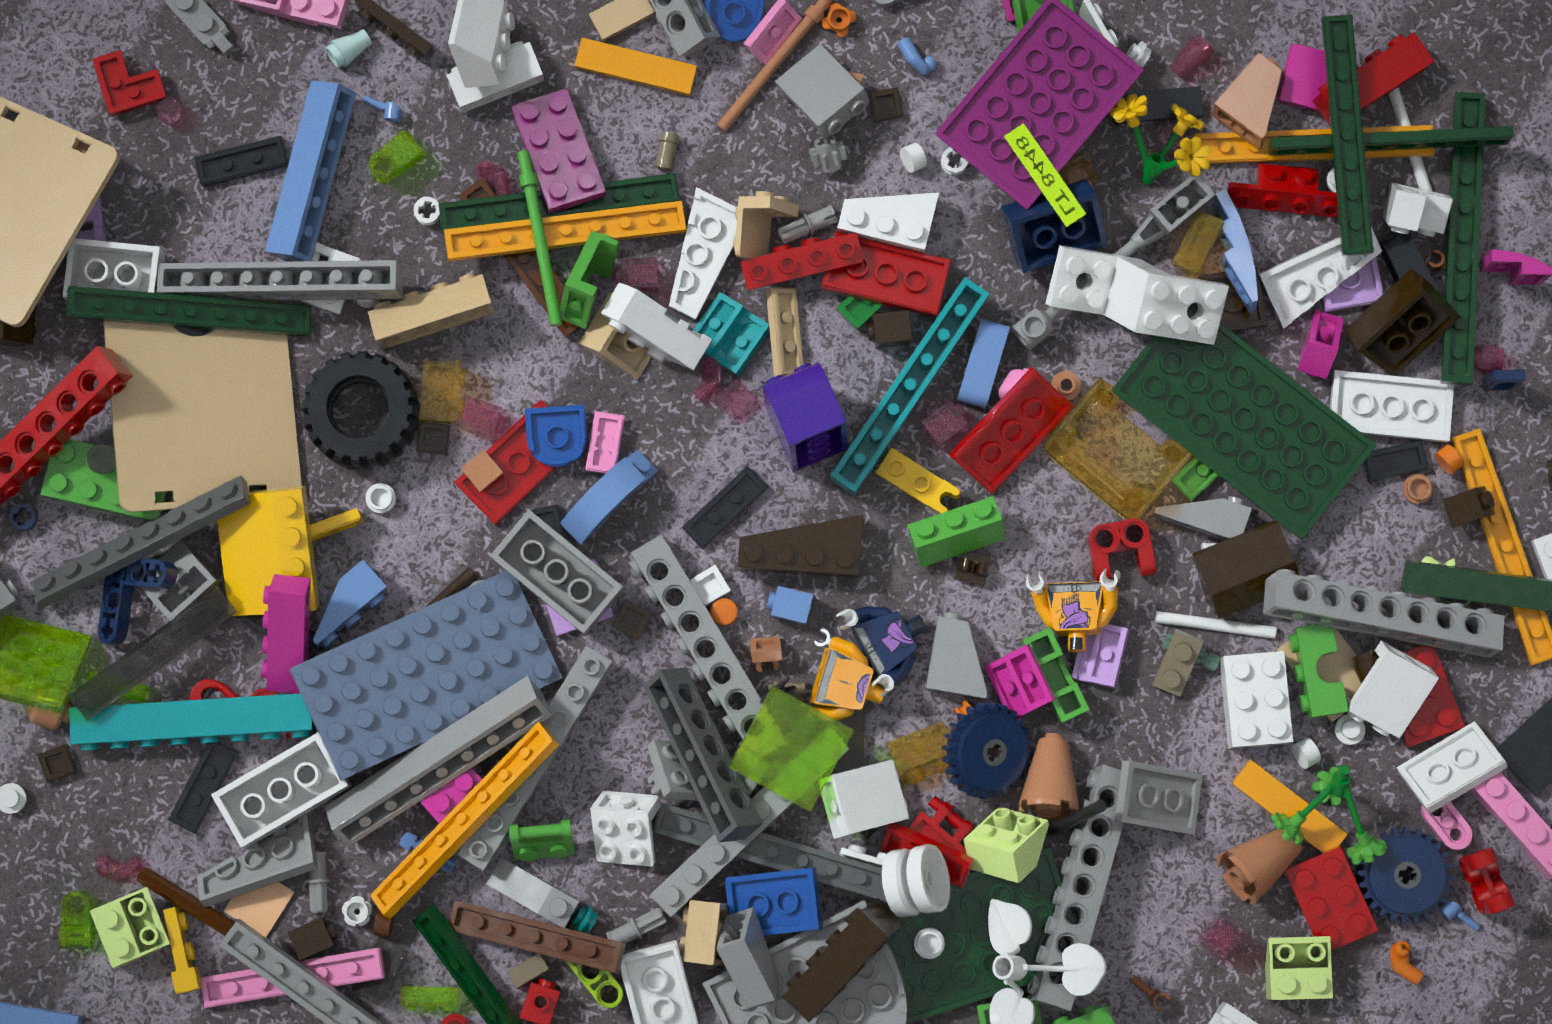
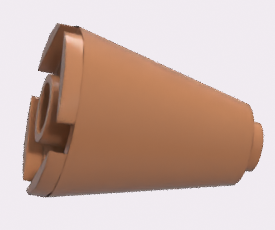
[1019,733,1080,820]
[1216,829,1303,905]

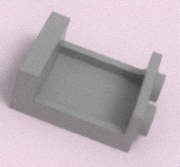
[775,44,870,139]

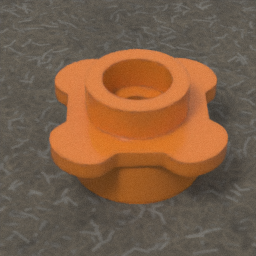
[822,3,856,38]

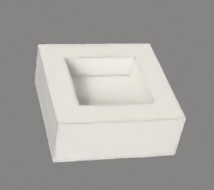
[690,565,731,607]

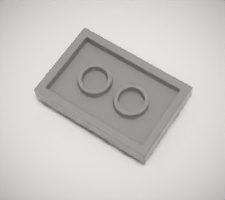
[1115,761,1202,835]

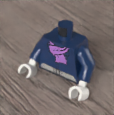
[836,606,927,697]

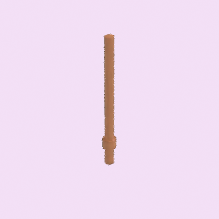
[717,0,834,132]

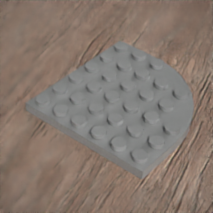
[702,899,908,1024]

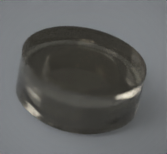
[87,444,116,475]

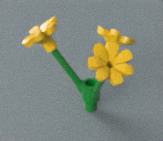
[1109,94,1211,185]

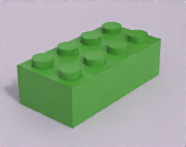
[40,439,172,522]

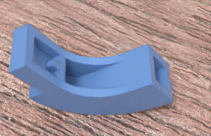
[560,450,659,545]

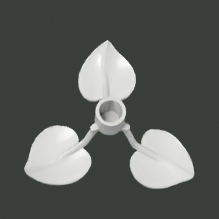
[988,899,1107,1024]

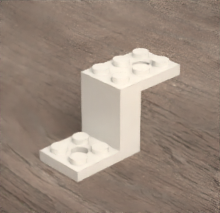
[1045,245,1229,345]

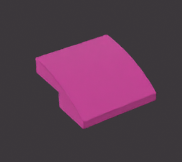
[1277,44,1326,113]
[1480,250,1552,285]
[984,644,1055,717]

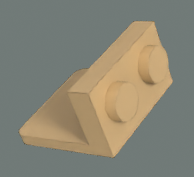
[733,191,799,260]

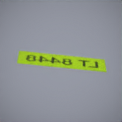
[1004,123,1086,227]

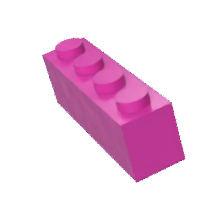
[262,574,311,694]

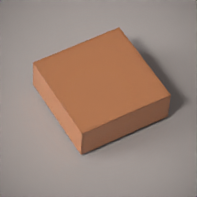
[461,450,504,493]

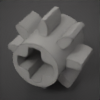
[809,136,848,173]

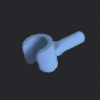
[362,95,402,123]
[1439,900,1480,931]

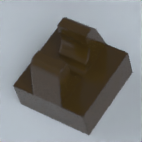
[955,551,991,587]

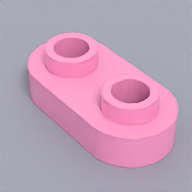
[1421,802,1472,850]

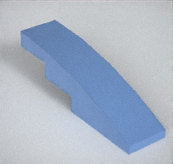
[1213,189,1258,314]

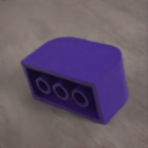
[762,362,848,472]

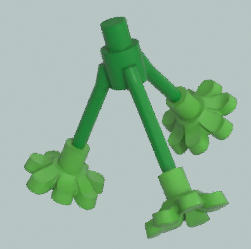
[1271,765,1388,865]

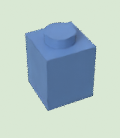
[766,586,813,626]

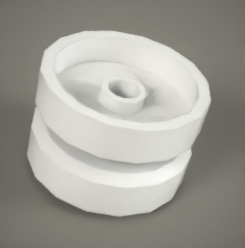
[882,844,950,918]

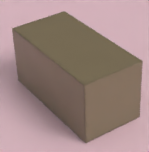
[507,953,550,989]

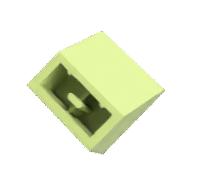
[963,807,1049,883]
[90,887,171,968]
[1265,936,1333,1000]

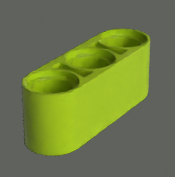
[565,960,624,1008]

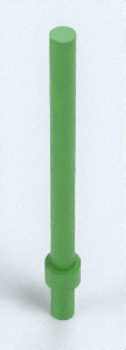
[517,150,562,327]

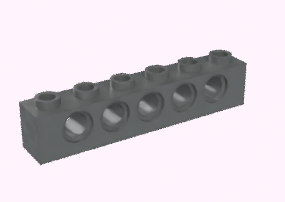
[643,668,763,843]

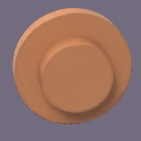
[1402,474,1433,504]

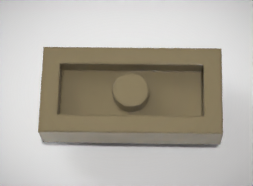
[1152,628,1204,697]

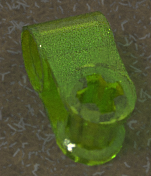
[369,129,426,184]
[59,890,95,949]

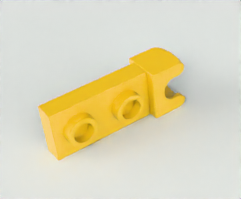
[875,448,961,514]
[163,907,202,994]

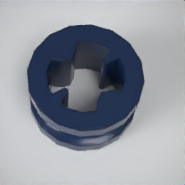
[8,503,38,531]

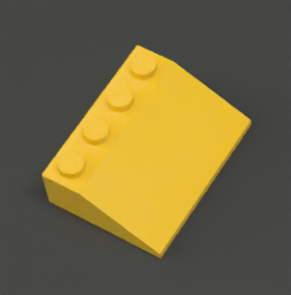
[217,486,320,616]

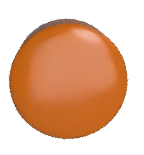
[1434,444,1464,475]
[710,598,738,626]

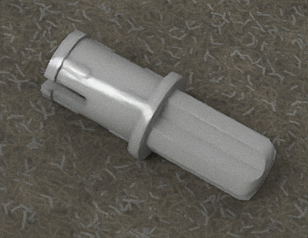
[778,205,838,243]
[305,852,330,913]
[606,908,667,944]

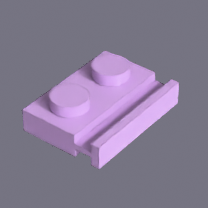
[1072,624,1130,689]

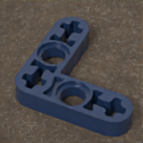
[98,559,177,646]

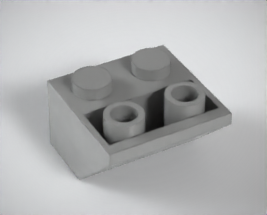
[139,539,221,624]

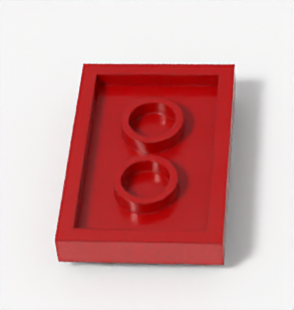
[1402,645,1465,748]
[1285,845,1378,951]

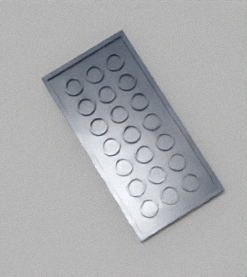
[289,571,562,781]

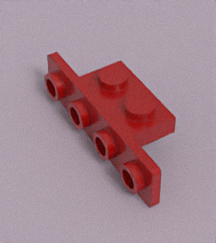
[1227,163,1338,218]
[740,233,863,290]

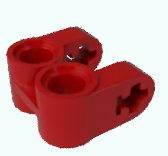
[1088,518,1156,582]
[1459,847,1516,915]

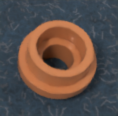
[1051,371,1081,401]

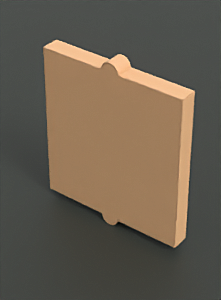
[224,882,295,938]

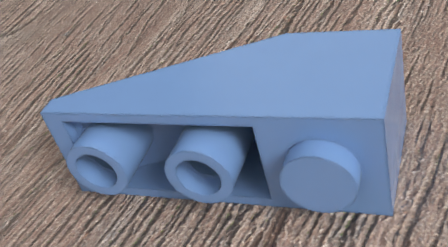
[313,560,387,650]

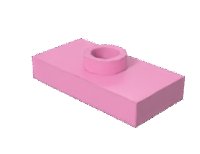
[585,411,625,474]

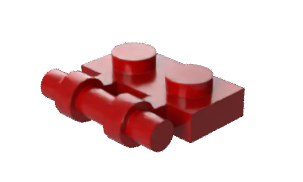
[908,795,974,854]

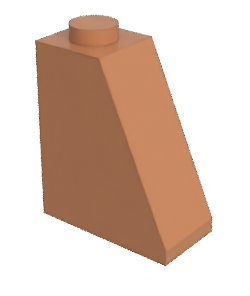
[1212,53,1282,150]

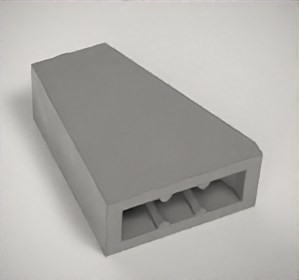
[925,612,987,700]
[716,907,779,1008]

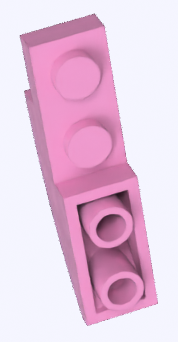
[229,0,349,29]

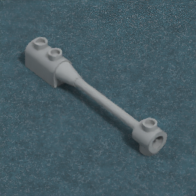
[1011,176,1215,350]

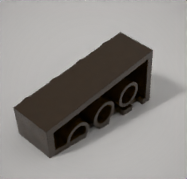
[738,515,863,578]
[782,898,905,1022]

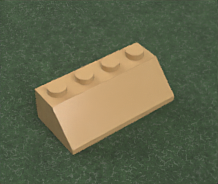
[368,273,496,350]

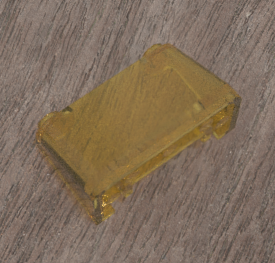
[1044,377,1193,520]

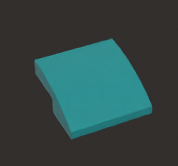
[693,292,770,377]

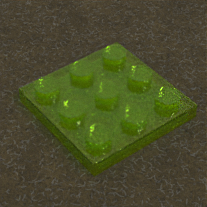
[0,614,92,714]
[728,686,854,812]

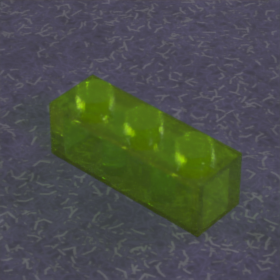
[400,986,460,1011]

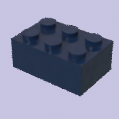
[1001,179,1108,273]

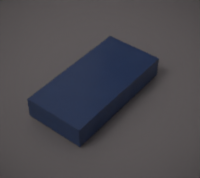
[1482,369,1525,391]

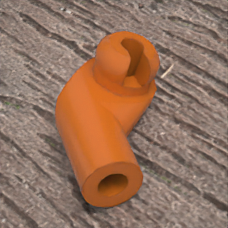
[1389,941,1424,985]

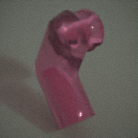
[475,161,511,196]
[692,358,722,403]
[95,855,143,881]

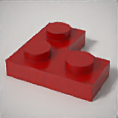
[92,50,168,117]

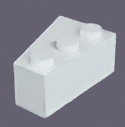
[837,192,939,253]
[601,282,712,370]

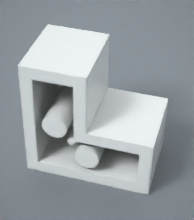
[1382,182,1453,237]

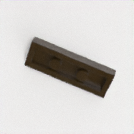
[355,0,435,62]

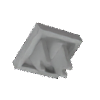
[647,739,699,801]

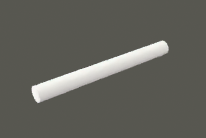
[1388,87,1433,191]
[1154,611,1276,639]

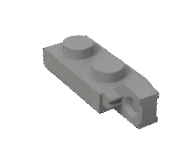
[164,0,235,57]

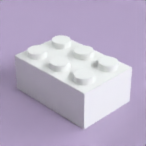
[62,238,166,301]
[1219,651,1293,749]

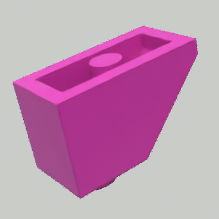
[1297,309,1344,379]

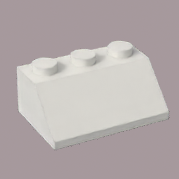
[448,0,515,88]

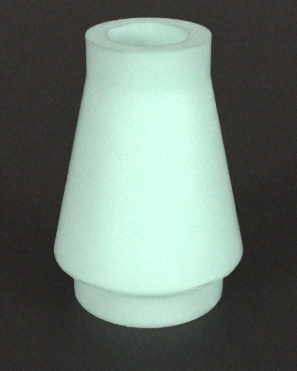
[325,29,372,68]

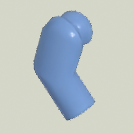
[897,37,937,76]

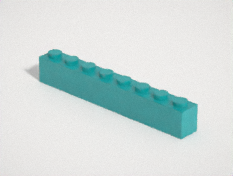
[830,277,990,497]
[69,693,317,751]

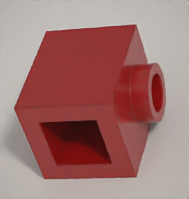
[519,978,562,1024]

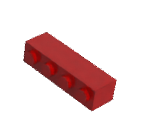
[1312,32,1435,126]

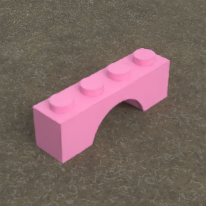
[1469,772,1552,880]

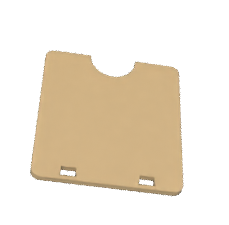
[0,97,120,327]
[103,301,302,513]

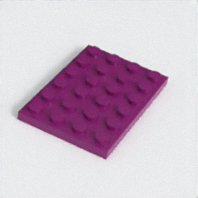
[935,0,1144,210]

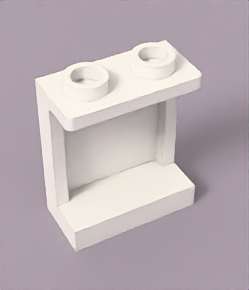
[1346,641,1439,739]
[817,759,909,839]

